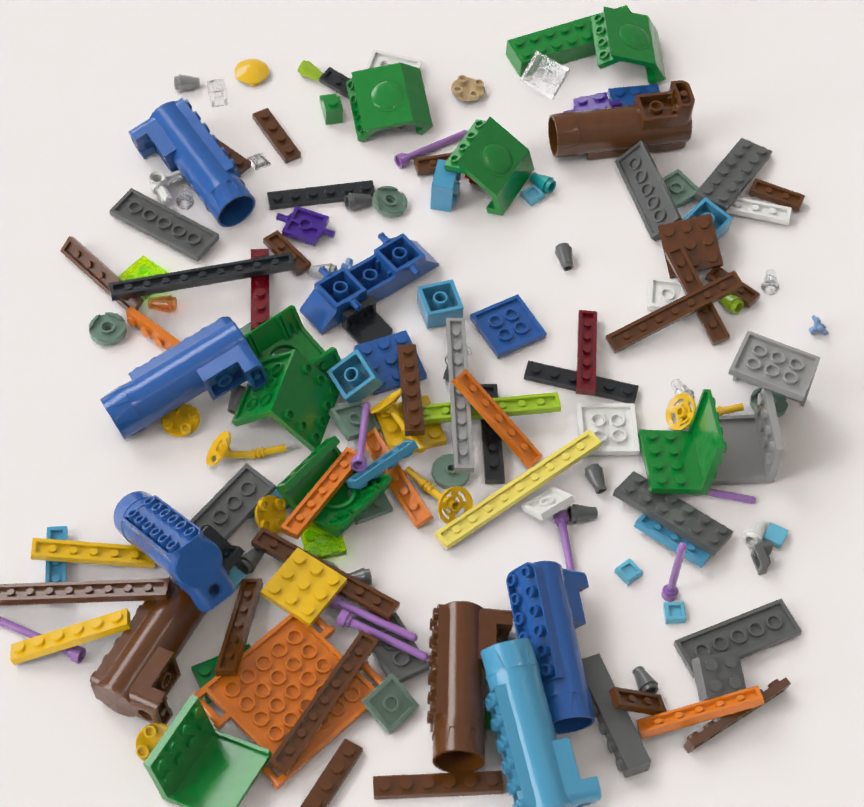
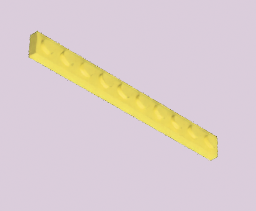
[435,429,602,550]

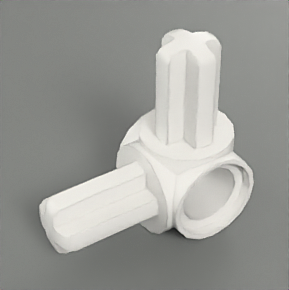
[149,170,183,204]

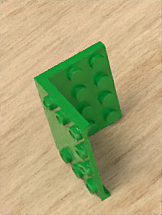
[232,349,340,452]
[638,389,727,495]
[143,695,272,807]

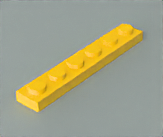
[31,538,155,569]
[10,608,130,665]

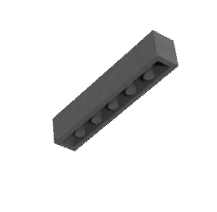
[582,653,651,778]

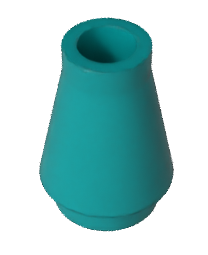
[529,172,556,194]

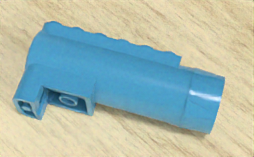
[481,638,601,807]

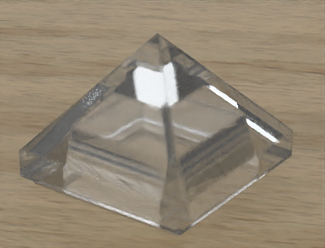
[247,152,271,171]

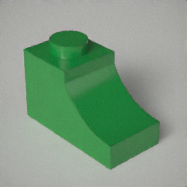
[319,93,343,125]

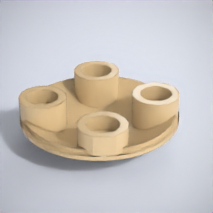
[451,75,485,101]

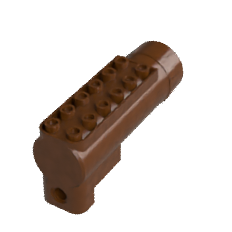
[548,80,695,160]
[90,576,214,725]
[427,601,513,773]

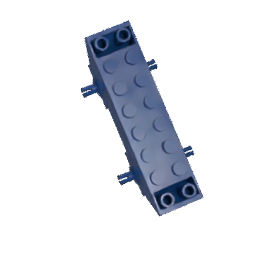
[300,232,439,335]

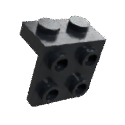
[342,296,393,344]
[202,526,245,575]

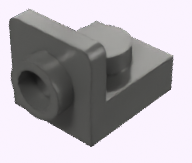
[750,541,774,575]

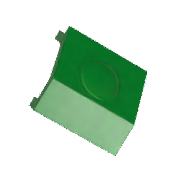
[591,6,666,85]
[346,62,433,142]
[444,116,534,216]
[244,305,341,376]
[275,436,393,538]

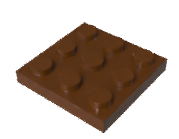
[658,213,723,278]

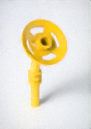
[370,389,426,454]
[666,393,744,431]
[206,431,287,467]
[404,466,473,524]

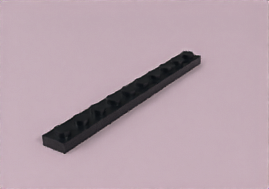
[108,252,296,301]

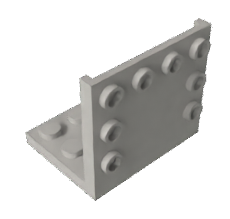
[728,331,821,407]
[712,387,785,485]

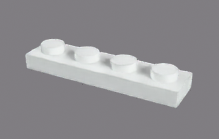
[726,197,792,225]

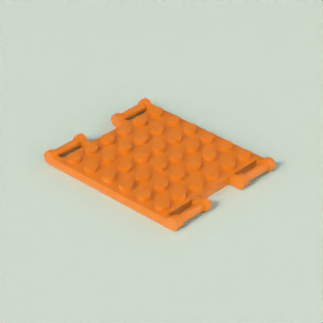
[193,615,384,790]

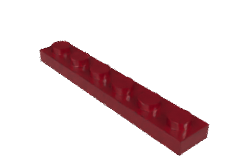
[251,249,270,331]
[576,310,597,396]

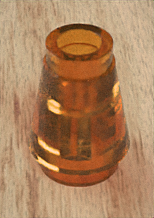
[148,295,177,313]

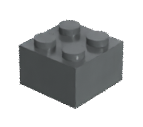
[691,650,746,701]

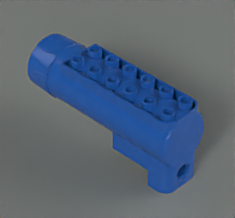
[128,98,256,227]
[100,316,269,440]
[113,491,236,612]
[506,561,595,734]

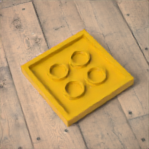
[374,395,447,453]
[260,547,347,627]

